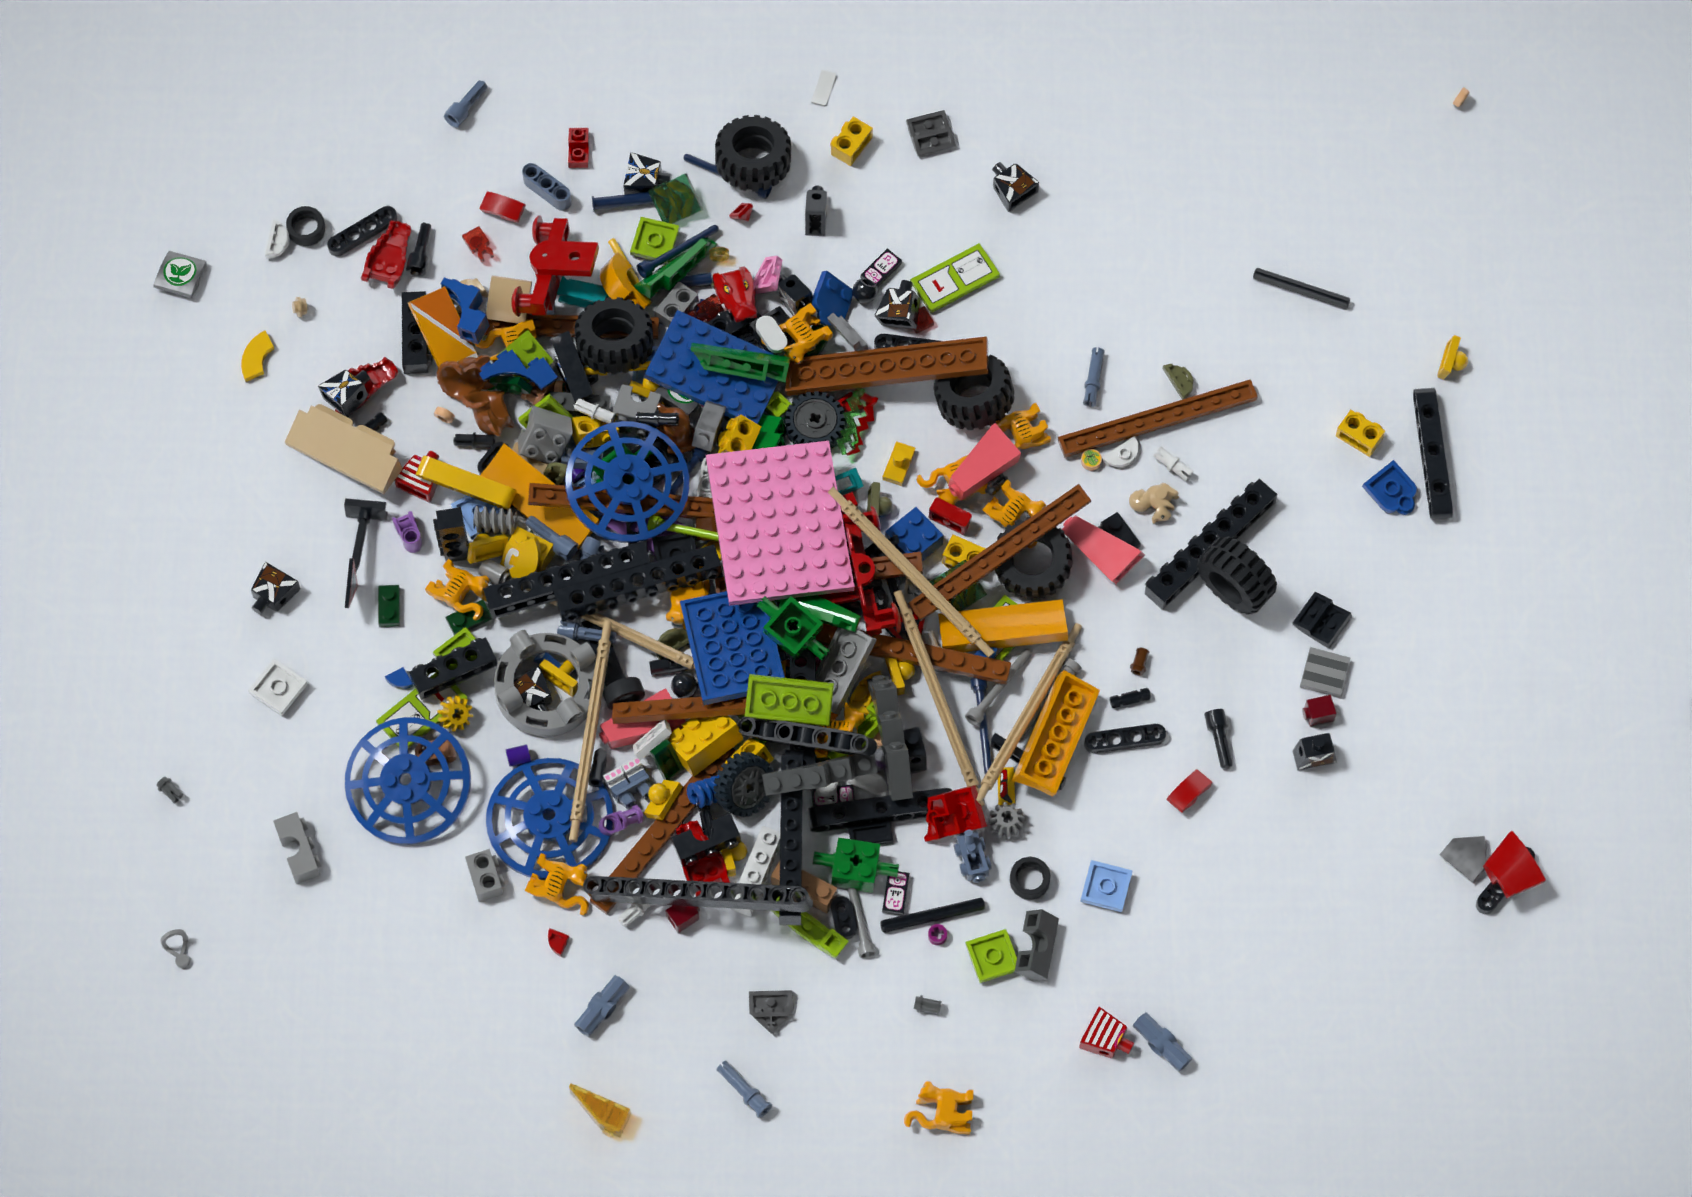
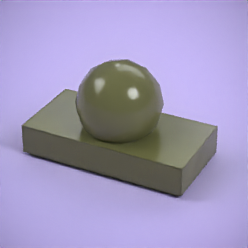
[867,482,893,517]

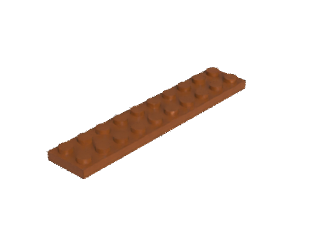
[785,336,988,396]

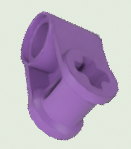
[392,511,422,553]

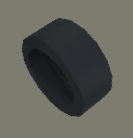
[286,206,325,246]
[603,677,645,710]
[1010,856,1051,900]

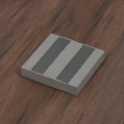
[1300,647,1351,698]

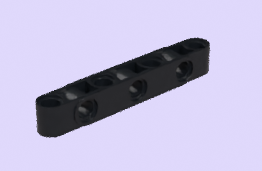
[1413,388,1453,519]
[738,717,877,756]
[807,788,952,832]

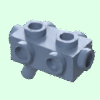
[954,830,992,883]

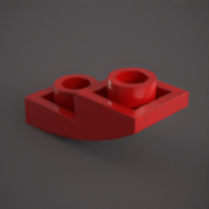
[568,128,589,168]
[479,191,526,223]
[1166,769,1213,813]

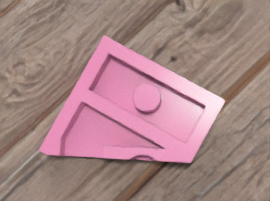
[753,255,783,294]

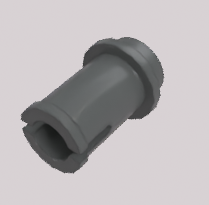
[156,777,184,804]
[913,995,942,1015]

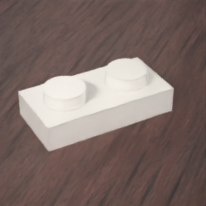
[633,720,672,760]

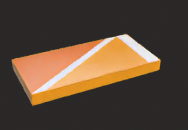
[408,287,478,367]

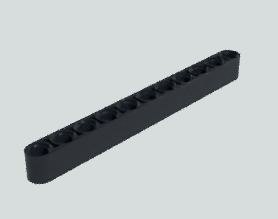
[583,876,813,912]

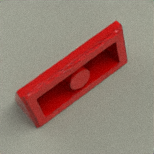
[928,497,972,535]

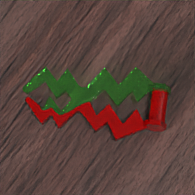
[836,388,878,456]

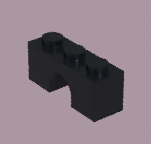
[671,813,742,867]

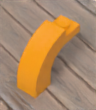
[600,252,650,309]

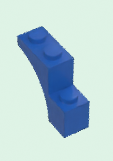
[440,277,489,344]
[479,350,558,391]

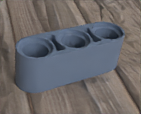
[522,163,572,211]

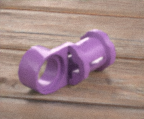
[599,805,643,836]

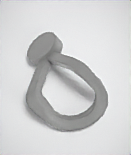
[160,929,190,969]

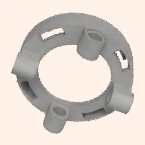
[494,630,596,736]

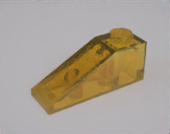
[569,1083,631,1138]

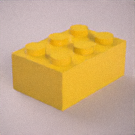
[668,716,743,777]

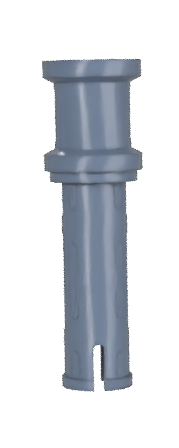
[716,1061,773,1118]

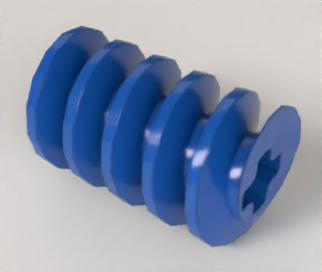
[687,775,720,808]

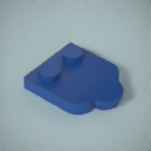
[812,271,853,326]
[1362,460,1417,515]

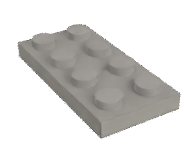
[816,628,876,715]

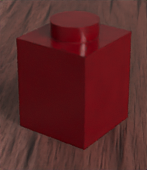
[1302,694,1337,727]
[665,905,700,933]

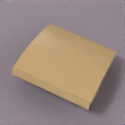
[486,275,532,323]

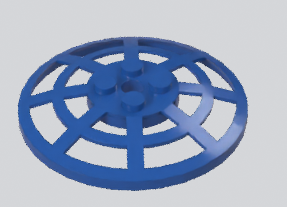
[565,421,689,543]
[345,717,471,844]
[486,758,613,880]

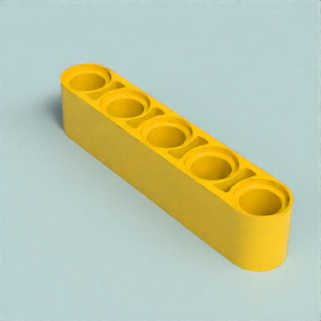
[415,455,517,510]

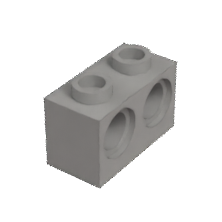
[655,282,699,328]
[465,849,505,902]

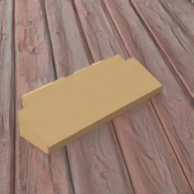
[285,404,403,494]

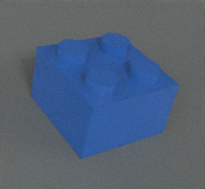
[885,507,944,561]

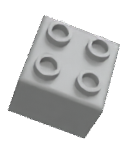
[613,384,662,439]
[518,406,573,464]

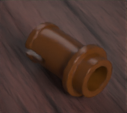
[1130,647,1150,676]

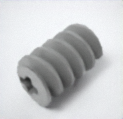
[473,506,517,535]

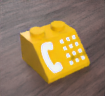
[500,526,555,575]

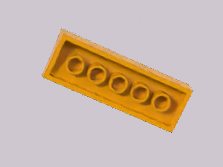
[480,443,599,551]
[938,599,1068,652]
[1011,670,1100,797]

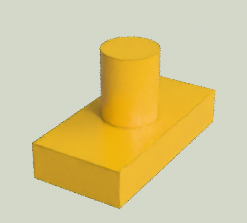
[882,441,916,486]
[539,659,578,697]

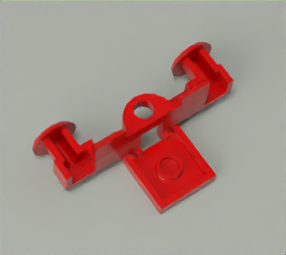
[818,506,901,636]

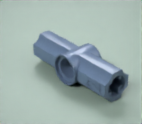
[574,975,630,1037]
[1133,1012,1192,1072]

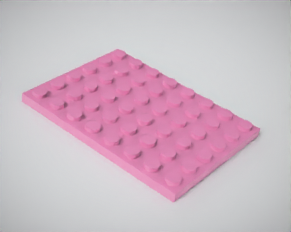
[706,441,854,606]

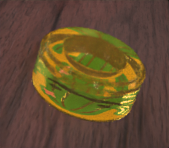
[709,247,729,262]

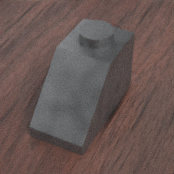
[692,400,726,452]

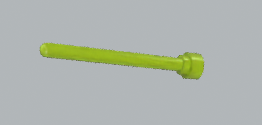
[648,515,719,541]

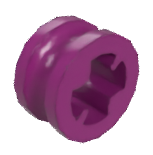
[928,924,947,946]

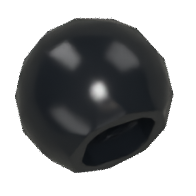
[852,278,878,303]
[671,672,697,698]

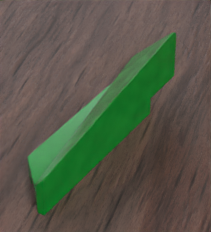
[634,238,718,299]
[690,343,789,382]
[752,414,786,449]
[773,595,861,632]

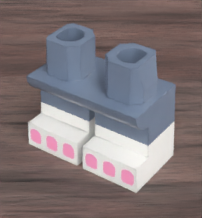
[603,757,651,809]

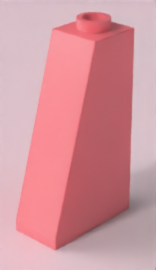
[948,423,1021,501]
[1062,515,1145,584]
[599,688,686,749]

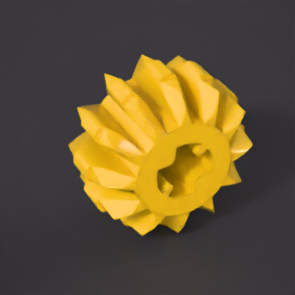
[437,695,473,732]

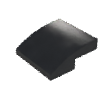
[1292,592,1352,648]

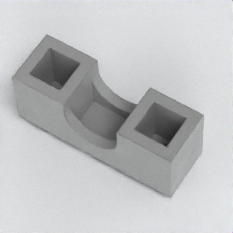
[273,812,322,884]

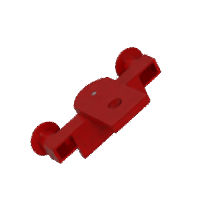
[511,215,599,317]

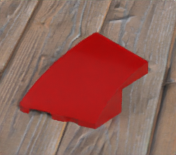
[924,785,987,842]
[1483,831,1546,899]

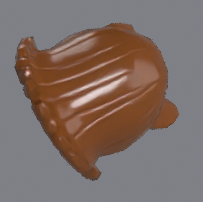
[436,355,494,403]
[462,391,515,436]
[657,403,695,455]

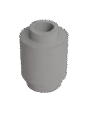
[478,560,511,584]

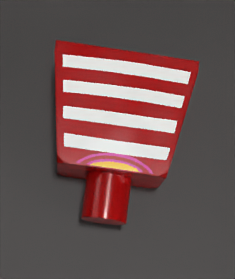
[394,451,439,503]
[1079,1007,1134,1058]

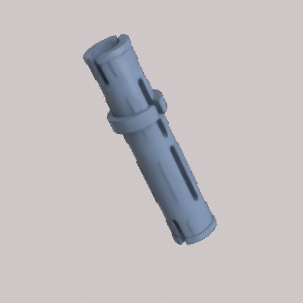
[1083,347,1105,407]

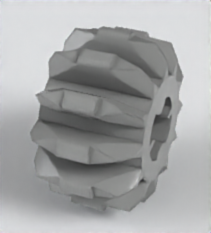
[989,802,1025,839]

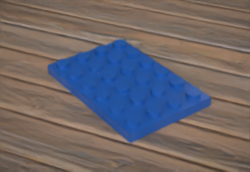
[644,310,779,424]
[680,591,785,705]

